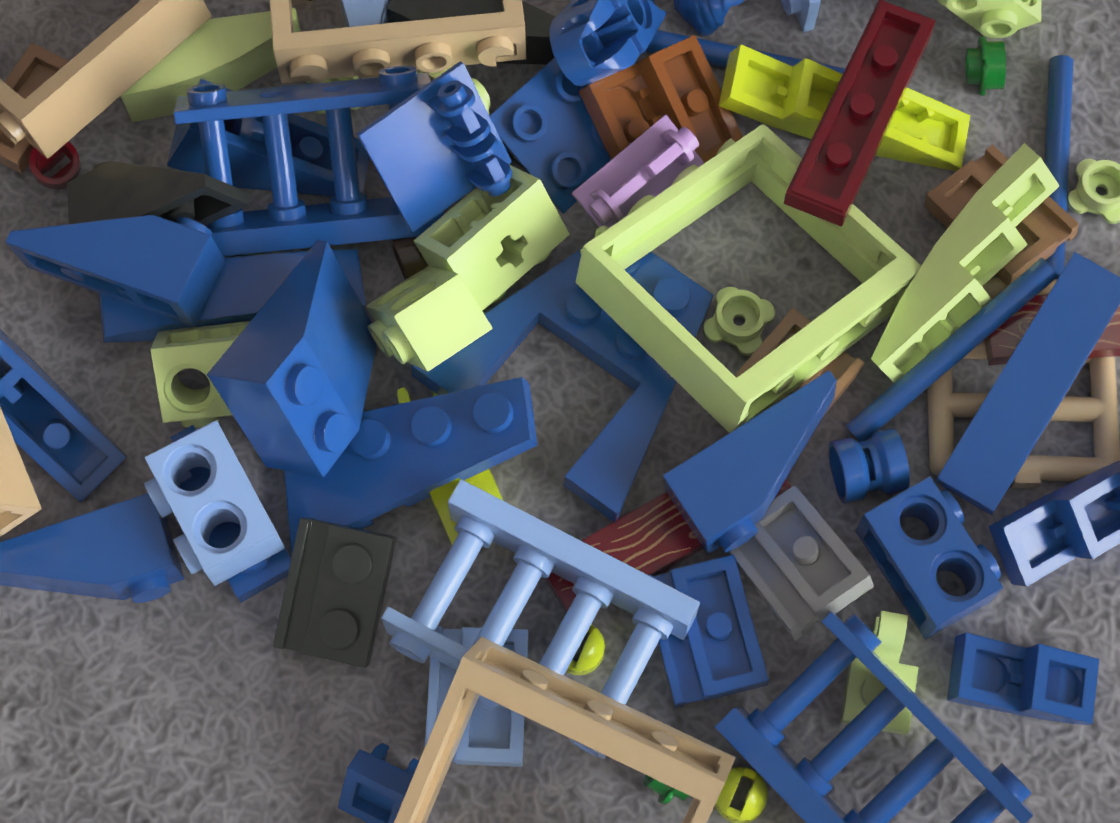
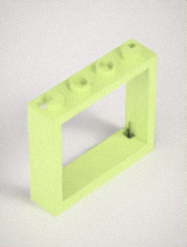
[575,124,921,433]

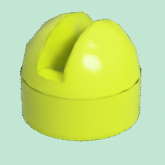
[566,624,605,675]
[715,767,768,823]

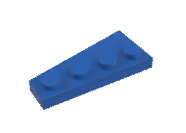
[284,377,538,553]

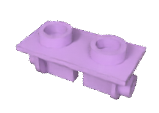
[572,115,704,228]

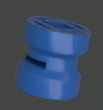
[828,428,910,504]

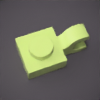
[840,611,919,735]

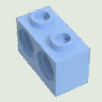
[144,420,285,586]

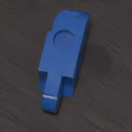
[550,0,667,87]

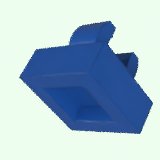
[338,743,419,823]

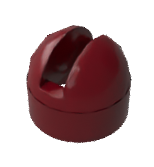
[29,141,81,189]

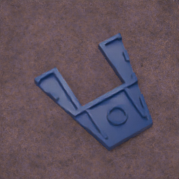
[412,247,714,523]

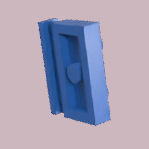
[648,554,769,708]

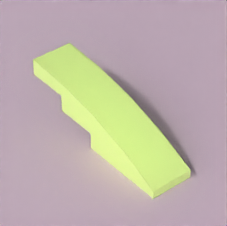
[871,143,1059,383]

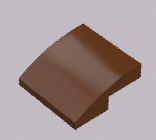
[578,35,743,165]

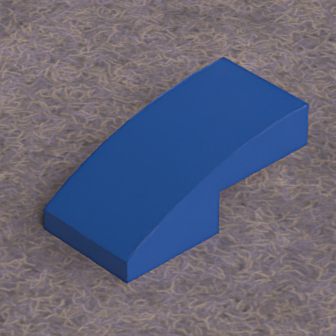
[947,632,1099,725]

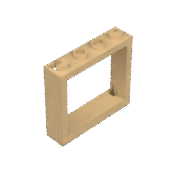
[0,0,212,159]
[270,0,526,83]
[394,636,736,823]

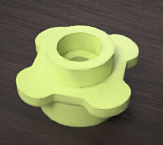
[1067,159,1120,224]
[703,287,775,356]

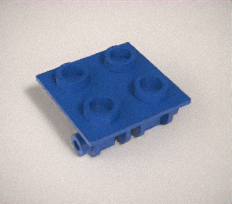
[489,57,611,214]
[356,61,512,233]

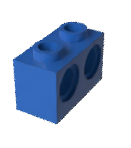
[855,477,1003,640]

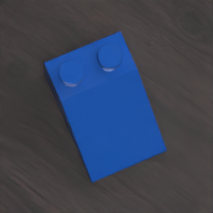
[207,240,377,478]

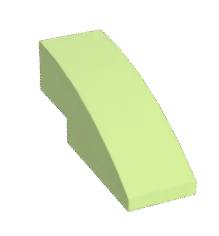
[121,8,301,122]

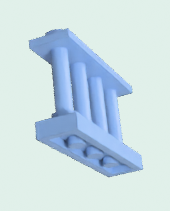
[381,479,700,759]

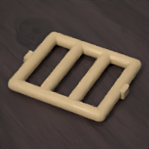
[927,277,1120,489]

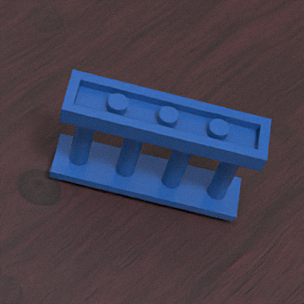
[174,66,444,256]
[715,612,1033,823]

